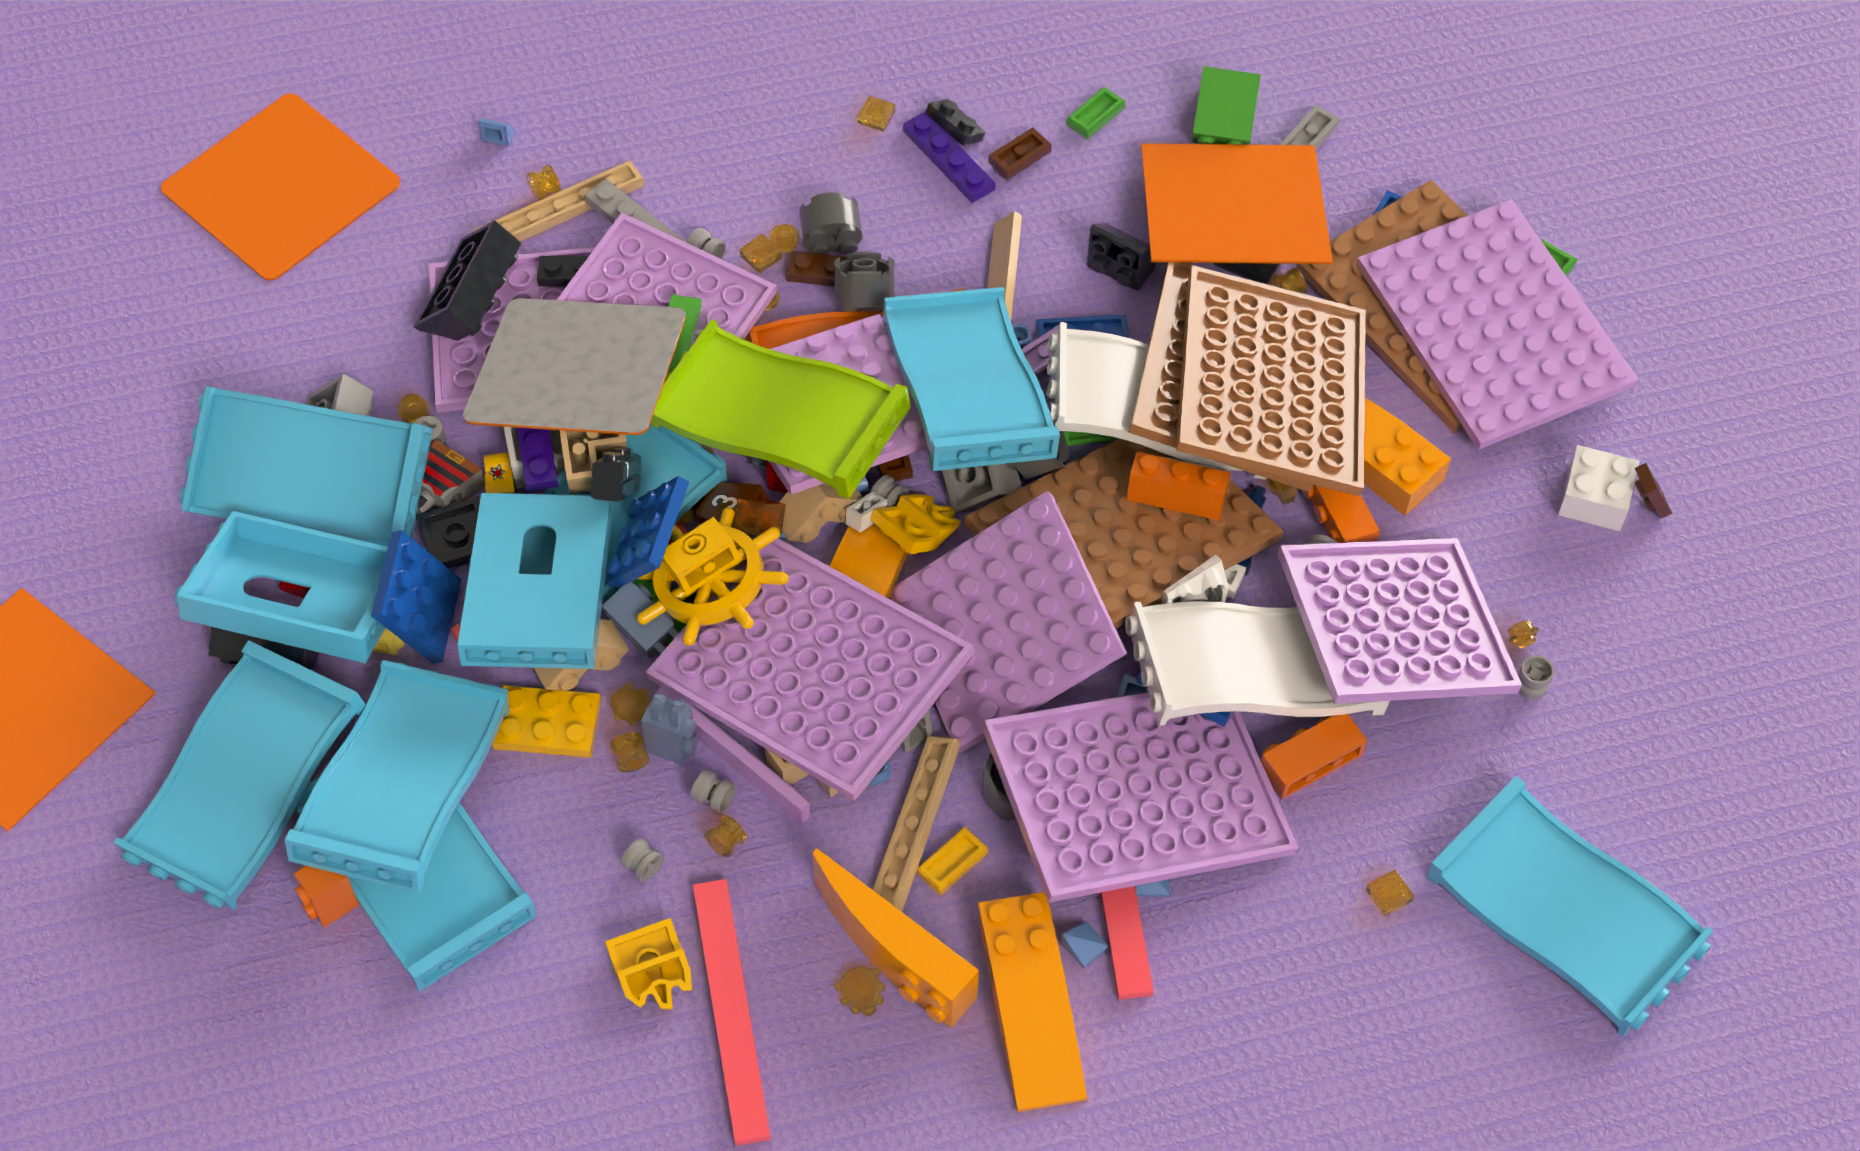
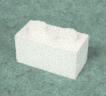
[845,491,887,533]

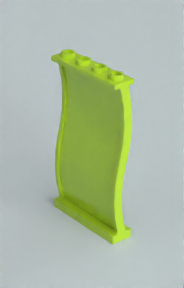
[651,319,911,499]

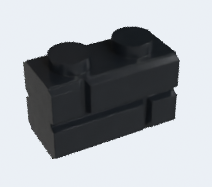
[591,447,641,502]

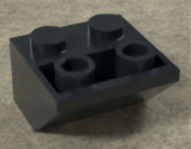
[1087,223,1156,291]

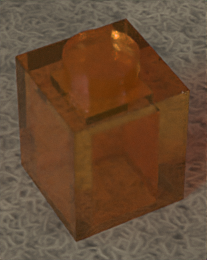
[734,498,786,536]

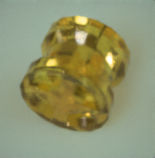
[526,164,561,200]
[1270,267,1307,294]
[610,732,650,772]
[704,815,747,858]

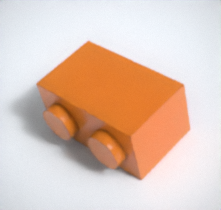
[294,866,359,928]

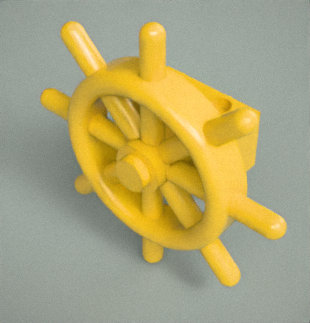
[637,507,789,646]

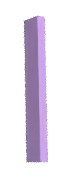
[656,687,810,825]

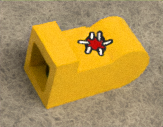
[484,452,516,494]

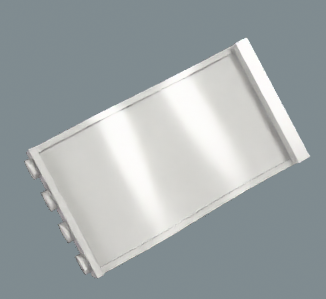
[1047,322,1266,480]
[1125,601,1390,726]

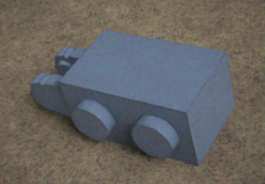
[602,582,679,659]
[641,692,698,765]

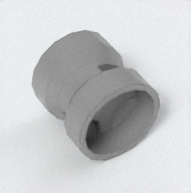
[686,227,727,259]
[1518,655,1554,699]
[690,769,737,814]

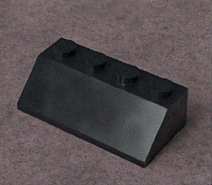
[414,220,521,341]

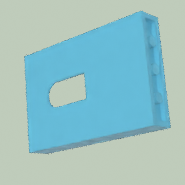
[457,493,612,669]
[175,511,388,663]

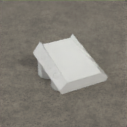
[1161,555,1228,604]

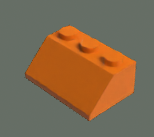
[1126,451,1232,521]

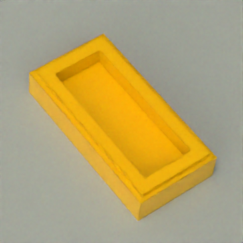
[916,827,988,896]

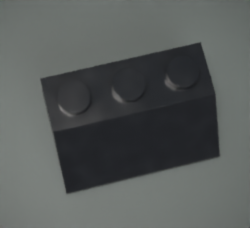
[208,627,319,669]

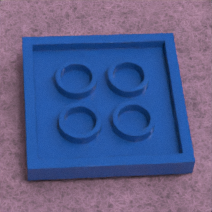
[605,476,689,589]
[371,530,462,664]

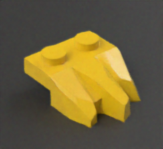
[870,494,961,554]
[605,918,692,1010]

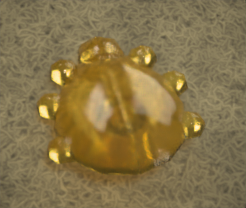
[611,682,653,726]
[834,966,886,1016]

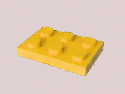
[492,685,602,758]

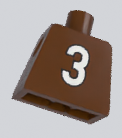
[690,482,771,537]

